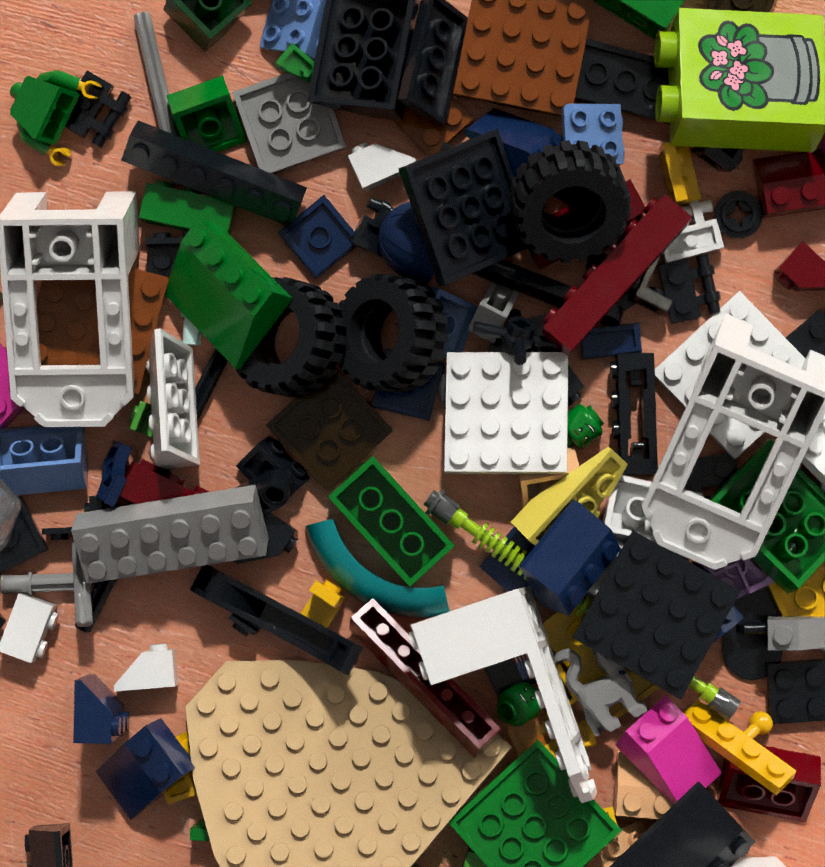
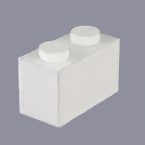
[0,593,59,663]

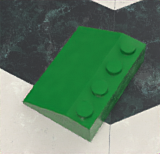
[165,218,293,370]
[709,439,825,594]

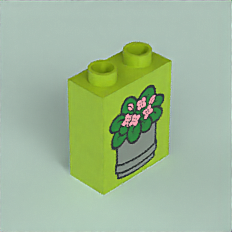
[654,8,825,152]

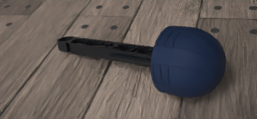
[378,202,624,326]

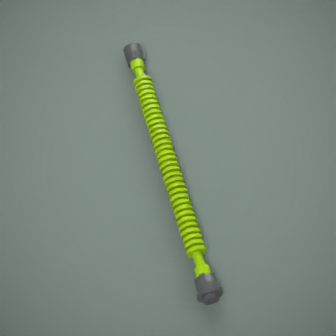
[424,489,741,721]

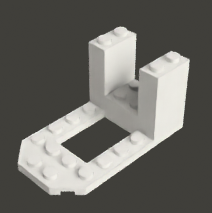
[0,191,140,427]
[641,313,825,570]
[409,586,597,803]

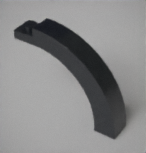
[190,565,363,676]

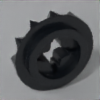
[714,191,763,239]

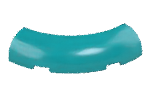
[305,519,450,618]

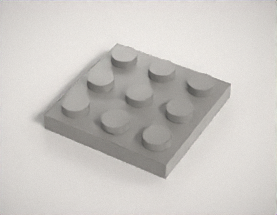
[232,73,347,174]

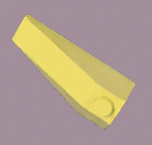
[511,446,628,546]

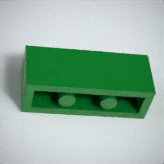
[139,180,237,235]

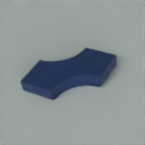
[96,441,132,507]

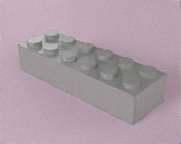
[71,485,269,584]

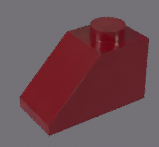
[774,241,825,291]

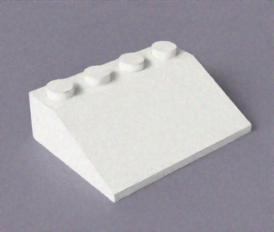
[146,328,200,470]

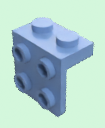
[260,0,326,61]
[562,104,624,166]

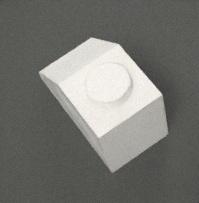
[348,143,416,193]
[114,643,178,692]

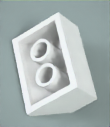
[602,475,703,560]

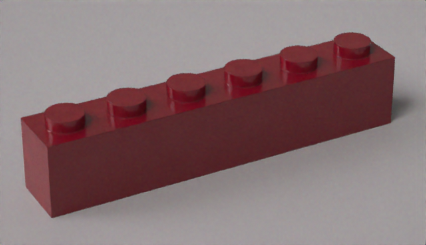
[541,194,692,357]
[349,598,501,759]

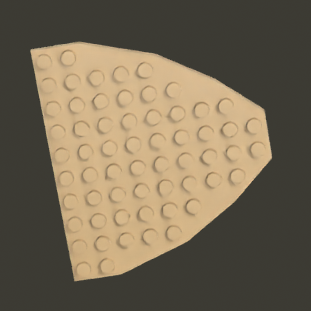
[185,660,512,867]

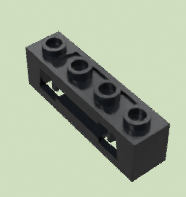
[610,353,658,475]

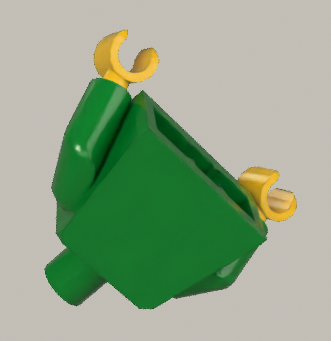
[10,70,102,166]

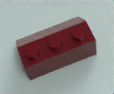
[752,149,825,219]
[717,746,821,822]

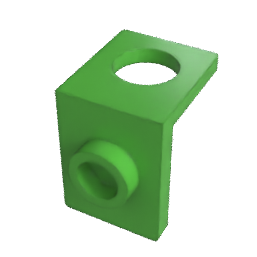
[129,401,153,438]

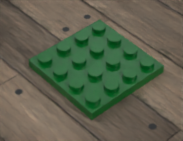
[449,740,622,867]

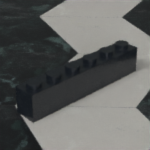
[121,121,307,228]

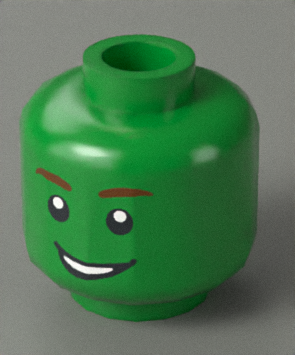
[568,404,604,449]
[497,682,542,727]

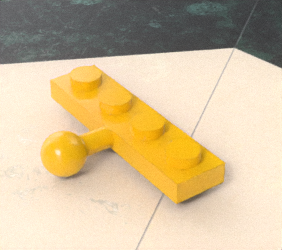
[684,700,796,796]

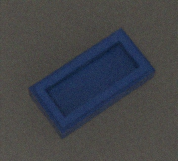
[580,323,642,360]

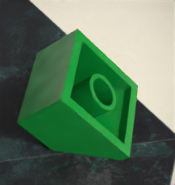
[167,75,247,152]

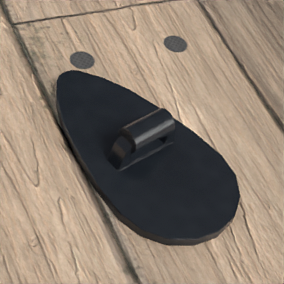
[722,586,783,680]

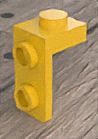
[301,579,346,628]

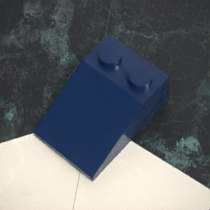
[464,108,563,177]
[95,718,195,820]

